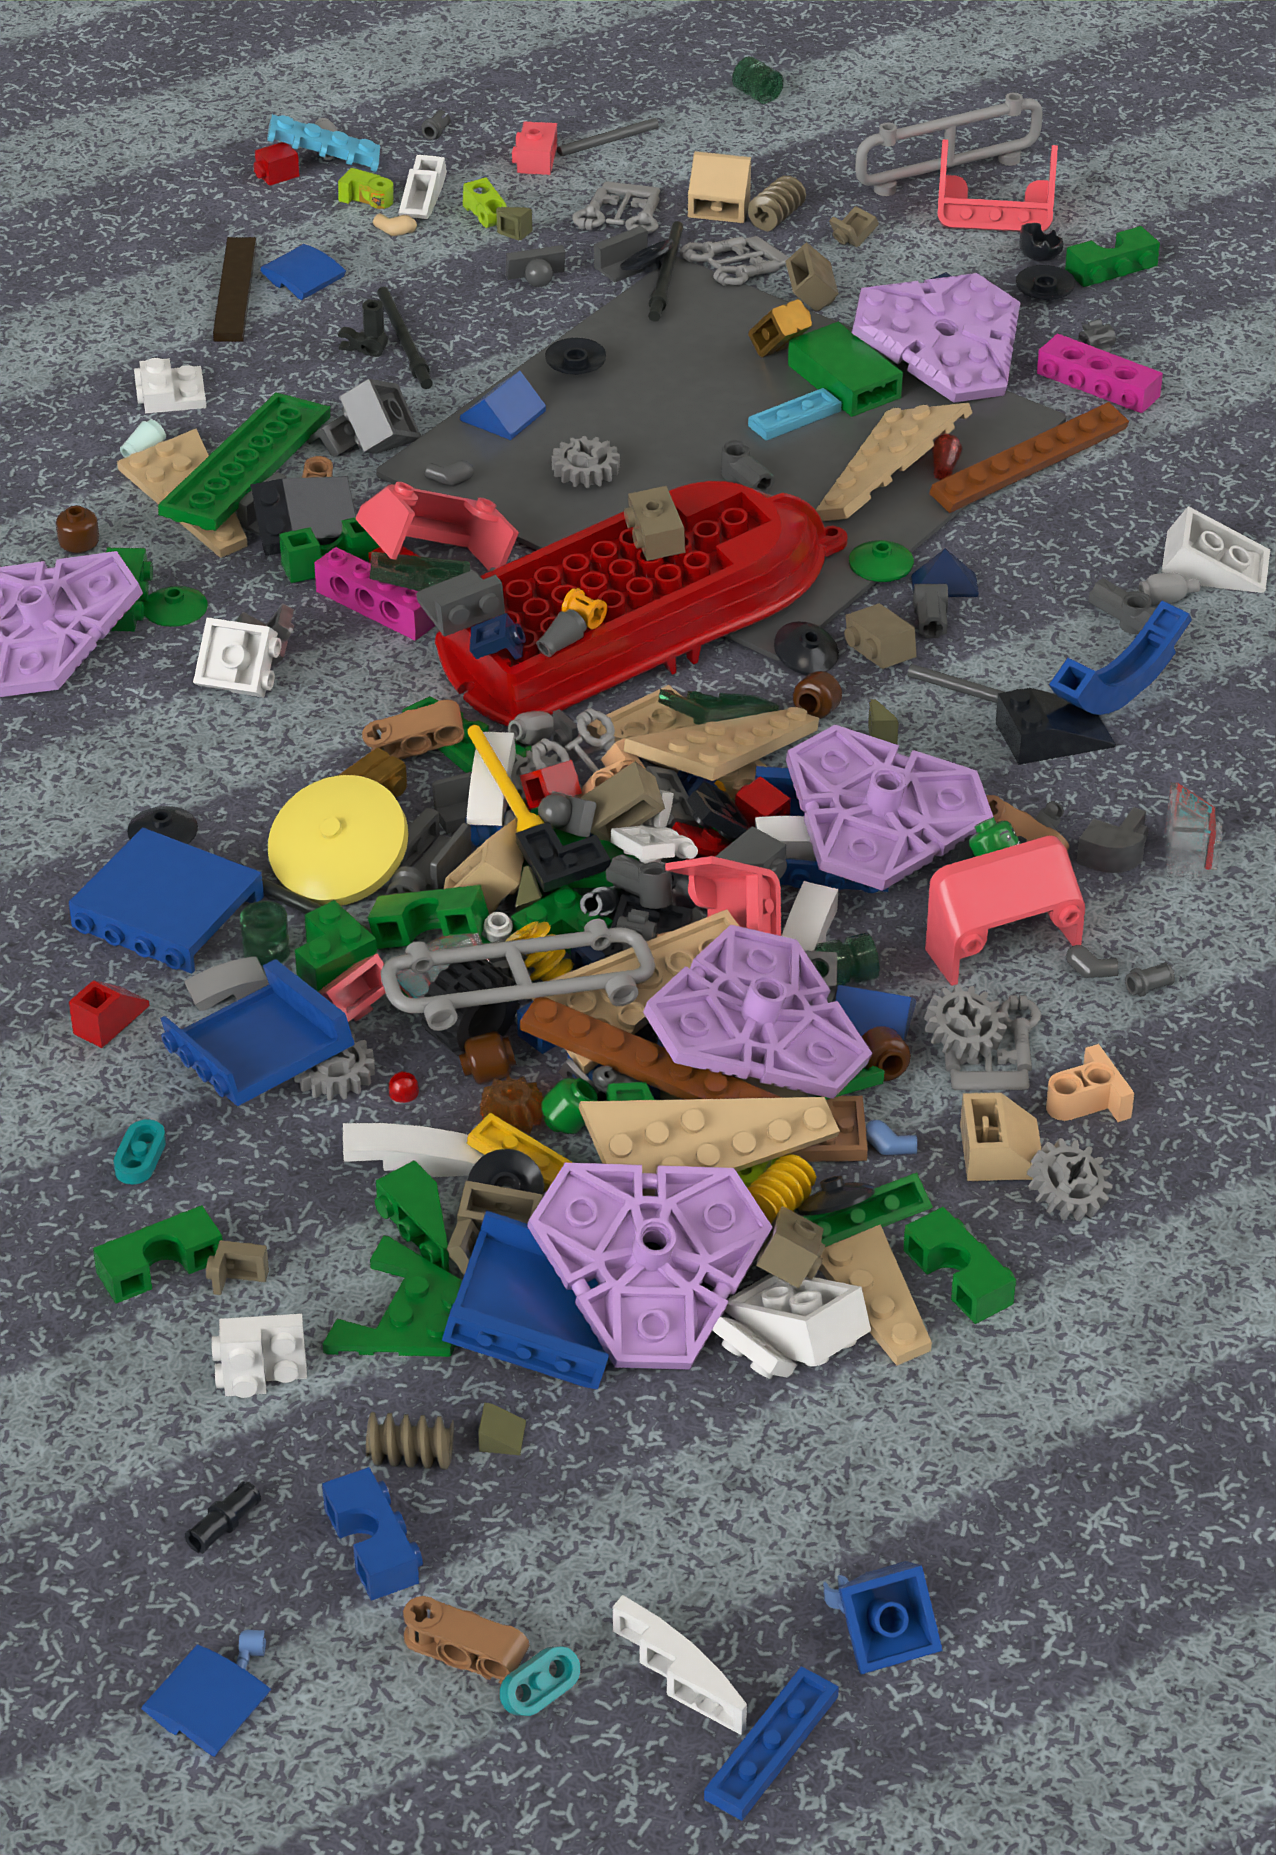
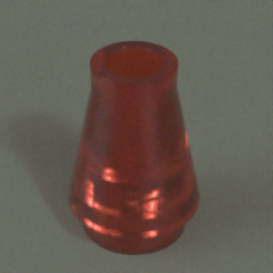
[931,434,963,480]

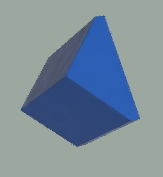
[460,371,546,440]
[835,985,916,1041]

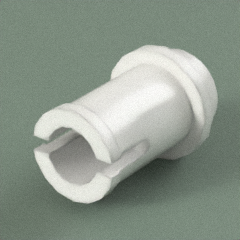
[484,912,513,942]

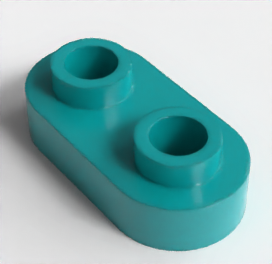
[113,1119,166,1184]
[500,1646,580,1716]

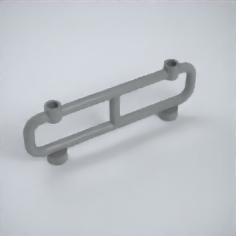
[855,93,1043,196]
[381,919,655,1031]

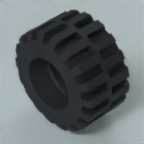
[420,959,520,1057]

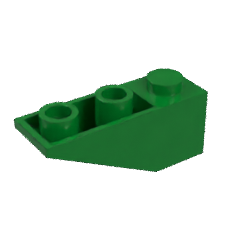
[375,1160,449,1272]

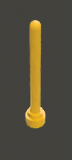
[468,725,544,832]

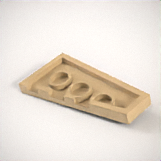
[819,1224,932,1366]

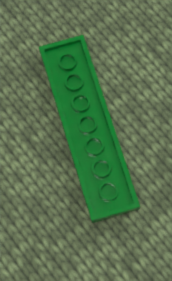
[158,392,331,531]

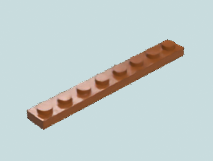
[929,402,1129,513]
[520,997,782,1100]

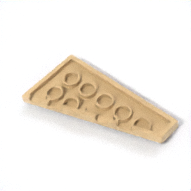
[816,403,972,521]
[117,429,247,558]
[587,685,767,799]
[624,707,819,781]
[531,909,739,1075]
[578,1097,840,1196]

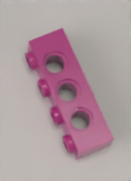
[1037,333,1163,413]
[314,547,436,641]

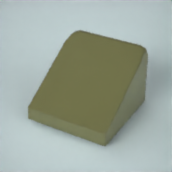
[496,207,533,241]
[868,699,899,745]
[515,865,542,913]
[478,1402,526,1455]

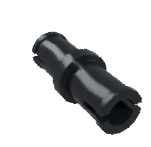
[580,886,626,916]
[185,1481,261,1554]

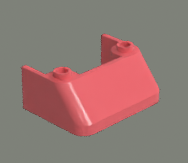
[938,139,1058,232]
[356,482,519,571]
[925,836,1085,986]
[665,856,781,936]

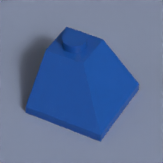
[838,1561,943,1674]

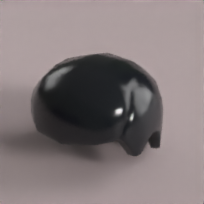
[1019,223,1064,261]

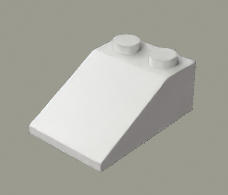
[1161,506,1270,593]
[725,1273,871,1366]

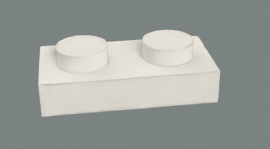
[712,1317,798,1379]

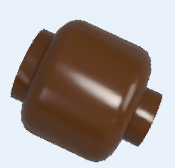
[56,505,99,553]
[793,671,842,719]
[861,1026,911,1081]
[459,1031,517,1085]

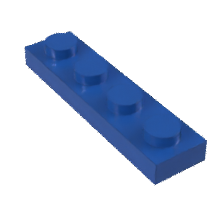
[704,1666,839,1821]

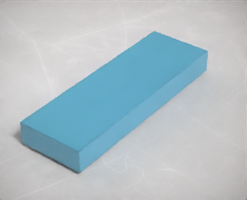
[748,388,842,441]

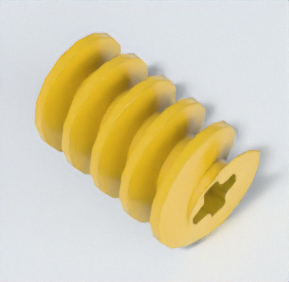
[505,921,574,982]
[747,1154,817,1224]

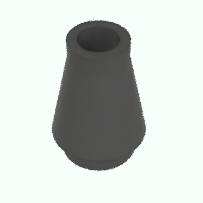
[536,609,587,657]

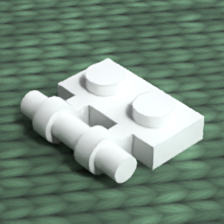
[611,826,698,863]

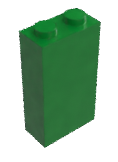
[788,321,903,417]

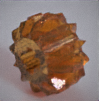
[480,1074,544,1134]

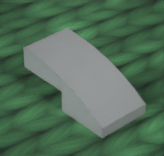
[184,956,269,1011]

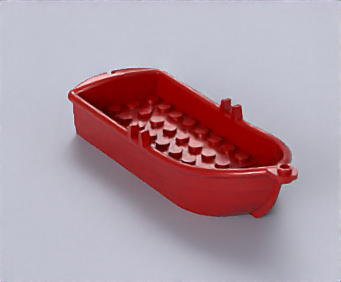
[435,481,848,727]

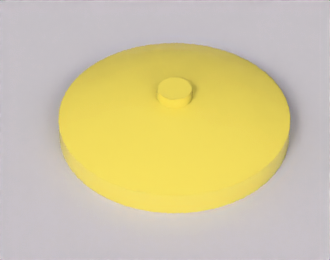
[268,775,408,906]

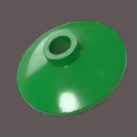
[849,540,914,582]
[143,586,208,627]

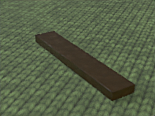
[213,237,257,342]

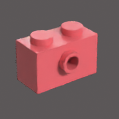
[512,121,557,175]
[318,954,386,1022]

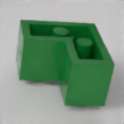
[511,885,613,955]
[295,900,377,992]

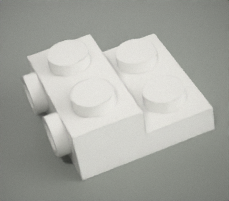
[134,358,206,414]
[193,618,281,698]
[212,1314,307,1398]

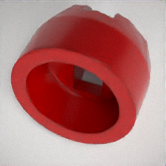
[388,1071,419,1103]

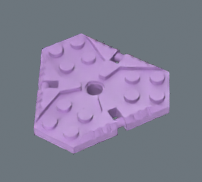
[852,273,1020,403]
[0,551,143,697]
[786,725,993,891]
[643,925,872,1099]
[527,1162,773,1369]

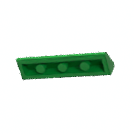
[802,1172,933,1247]

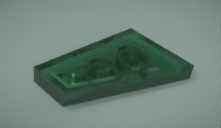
[370,552,470,591]
[658,689,779,725]

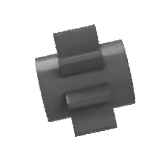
[1078,319,1116,353]
[616,909,657,951]

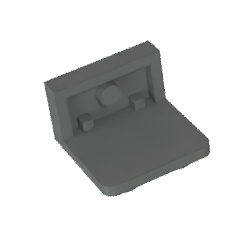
[416,571,505,637]

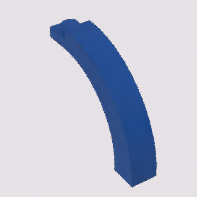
[1049,601,1192,715]

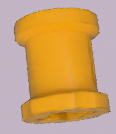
[562,588,607,629]

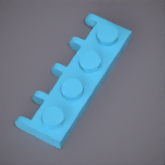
[267,114,380,172]

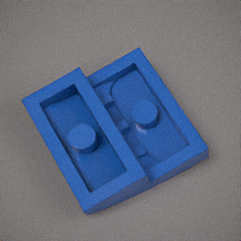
[260,244,346,300]
[141,1644,271,1757]

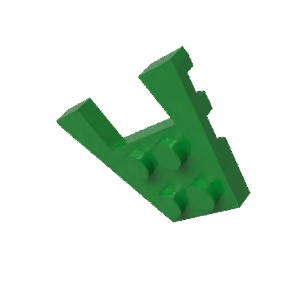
[323,1235,462,1357]

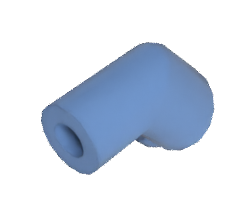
[865,1120,917,1155]

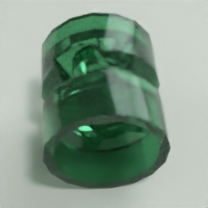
[732,56,784,104]
[240,901,290,968]
[815,933,880,987]

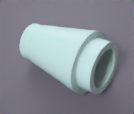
[120,419,166,458]

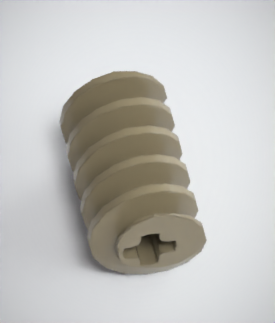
[748,176,806,232]
[366,1412,454,1470]

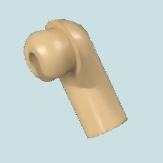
[373,213,417,236]

